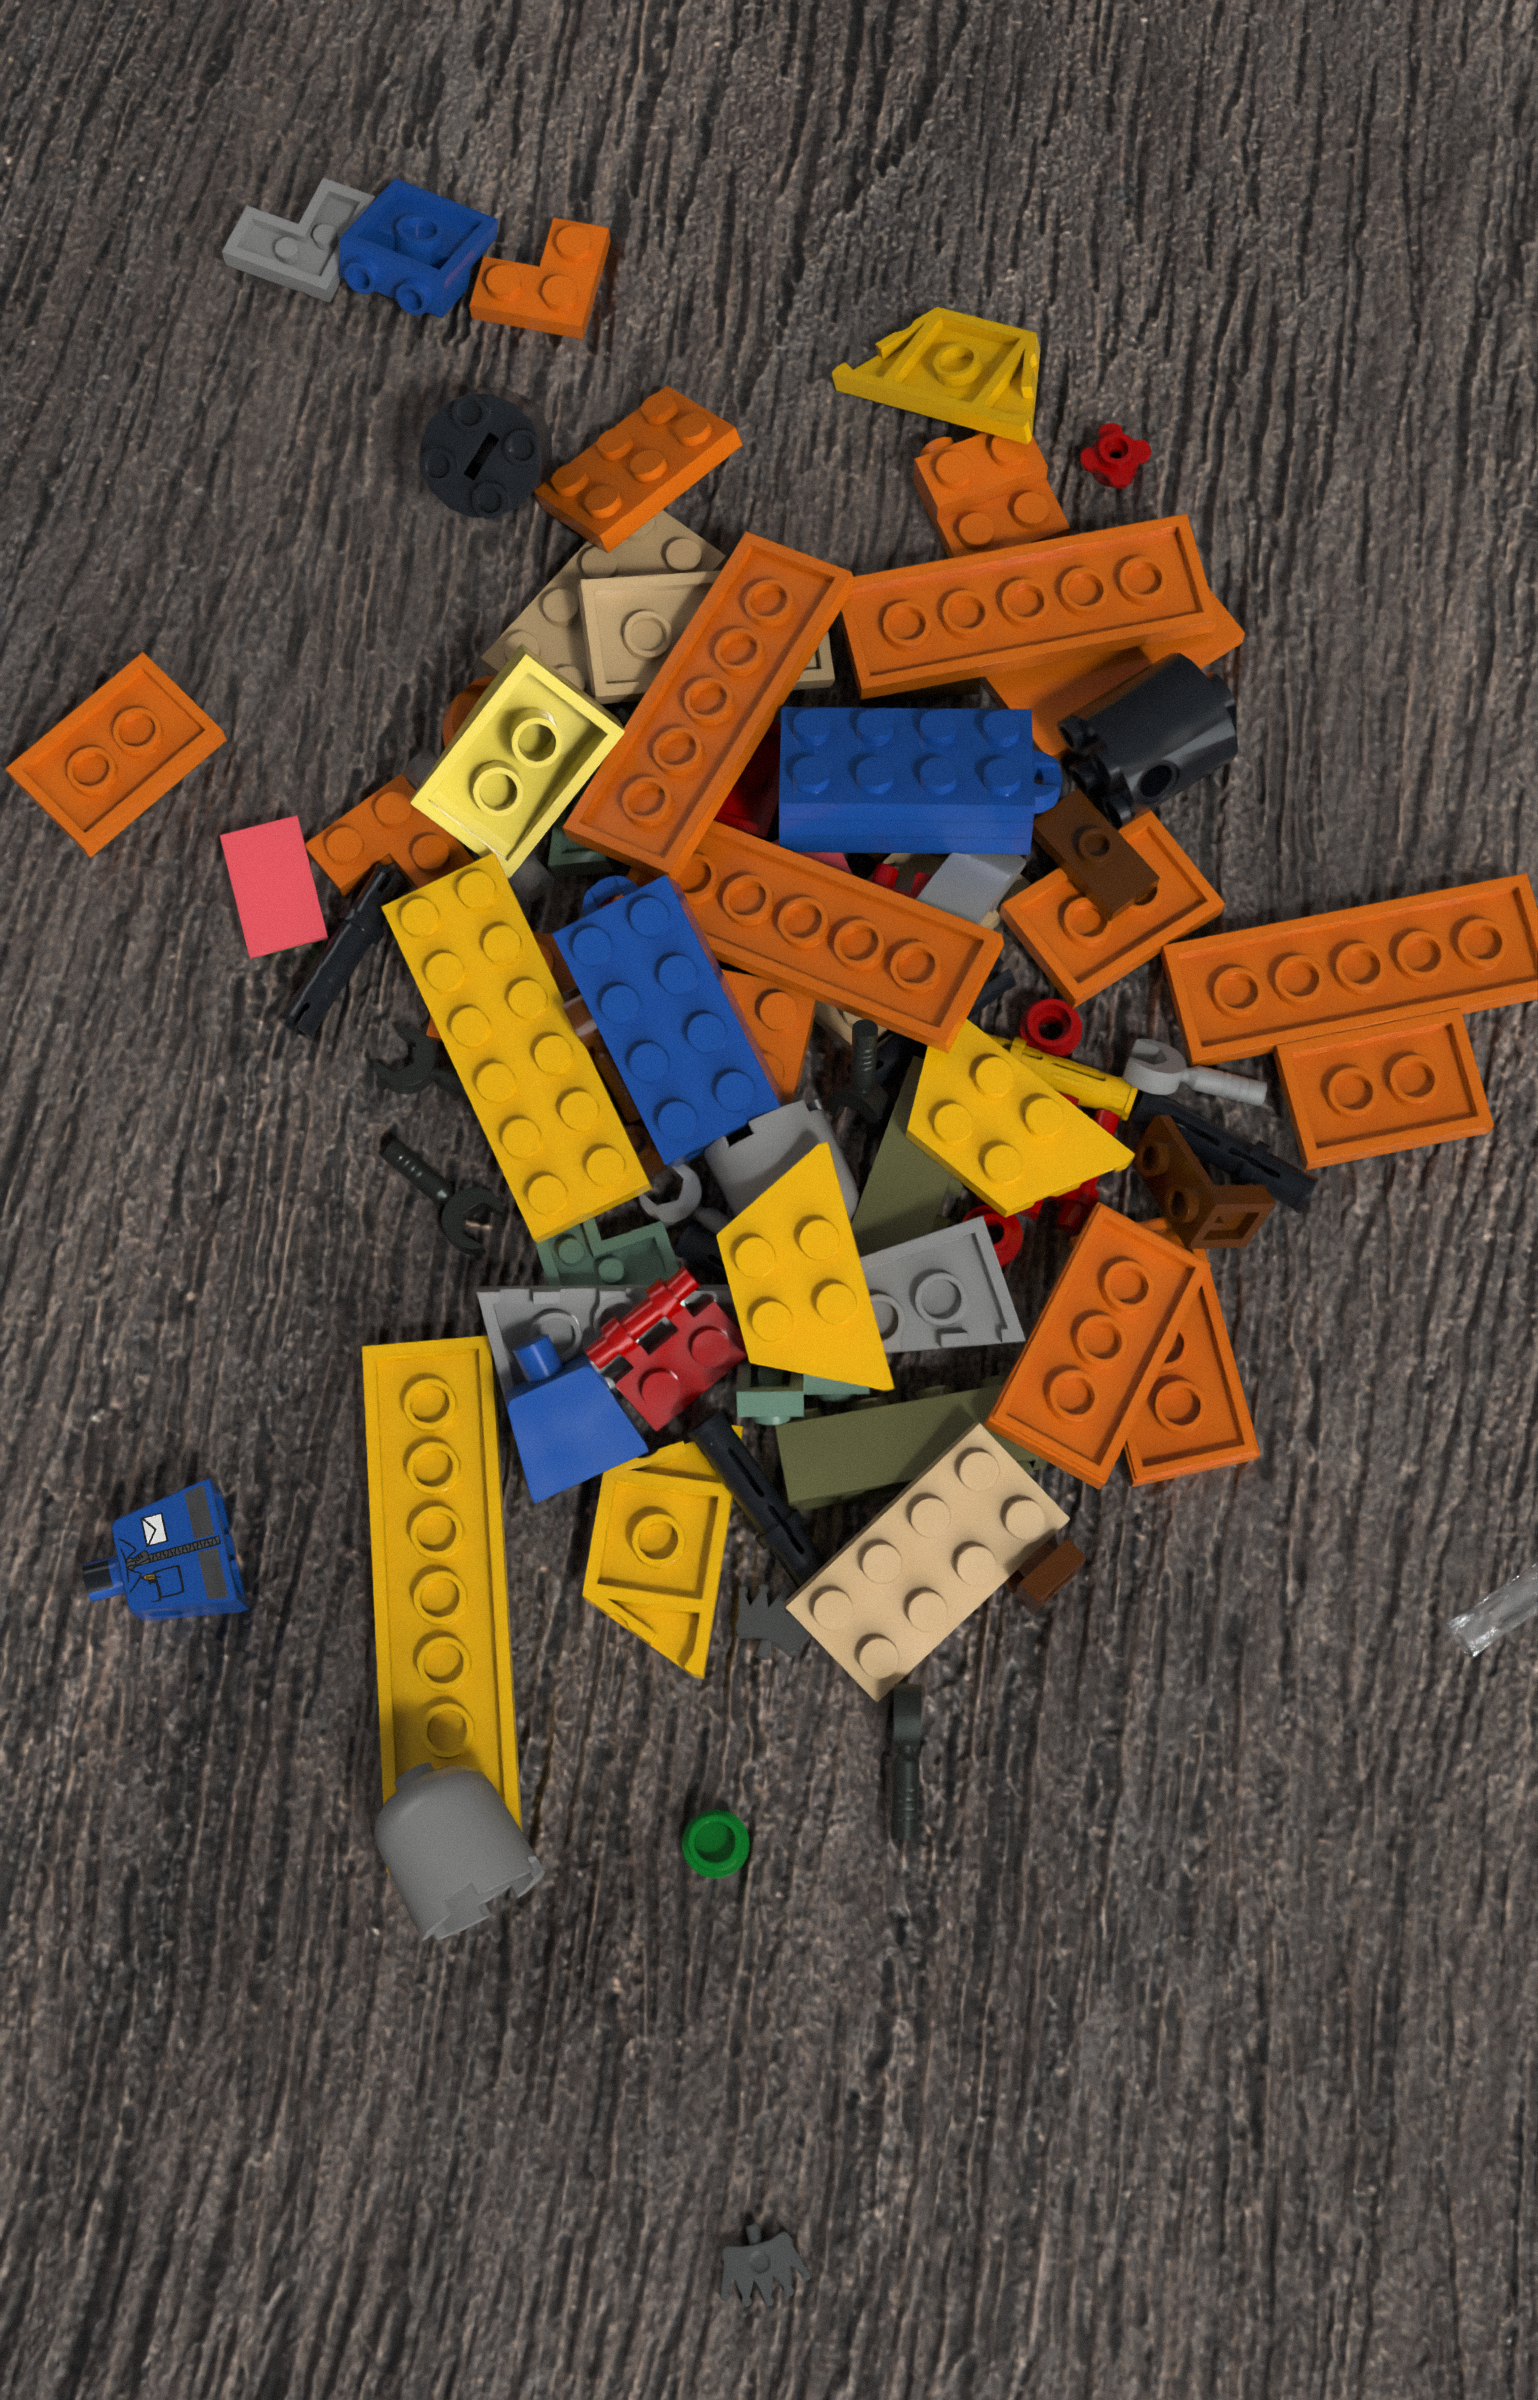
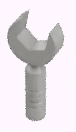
[1122,1039,1267,1107]
[638,1164,733,1234]

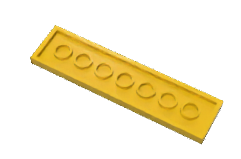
[362,1335,523,1874]

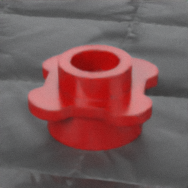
[1080,423,1151,489]

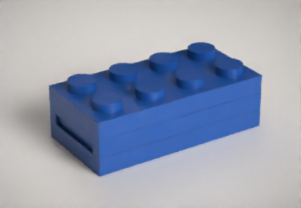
[779,707,1063,855]
[552,875,788,1167]

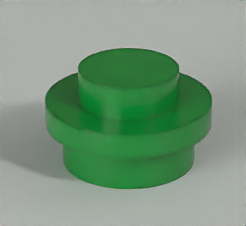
[682,1809,750,1879]

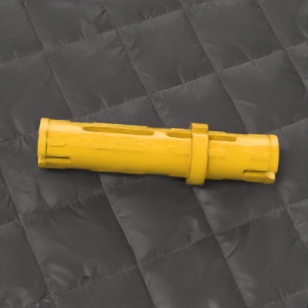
[984,1032,1138,1121]

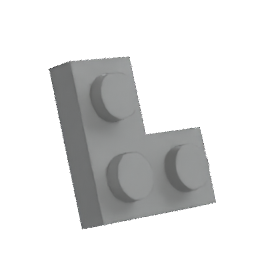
[222,178,376,303]

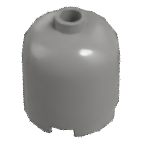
[703,1099,859,1222]
[374,1762,545,1941]

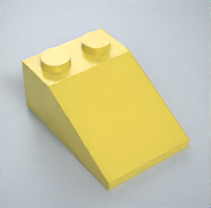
[410,643,625,878]

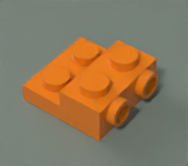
[913,430,1070,558]

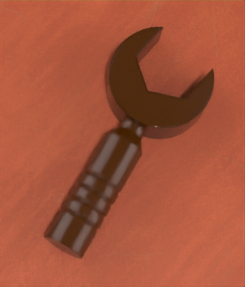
[562,986,642,1124]

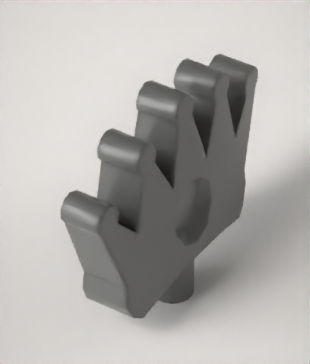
[735,1584,810,1660]
[720,2223,811,2307]

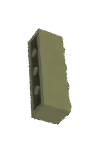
[851,1055,965,1257]
[775,1374,1047,1512]

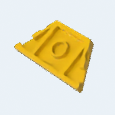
[831,307,1040,444]
[905,1018,1135,1218]
[716,1141,895,1391]
[582,1425,744,1679]

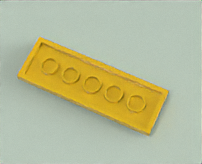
[381,852,653,1244]

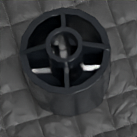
[420,387,552,519]
[1057,653,1238,828]

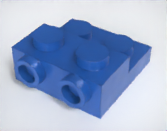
[339,178,498,318]

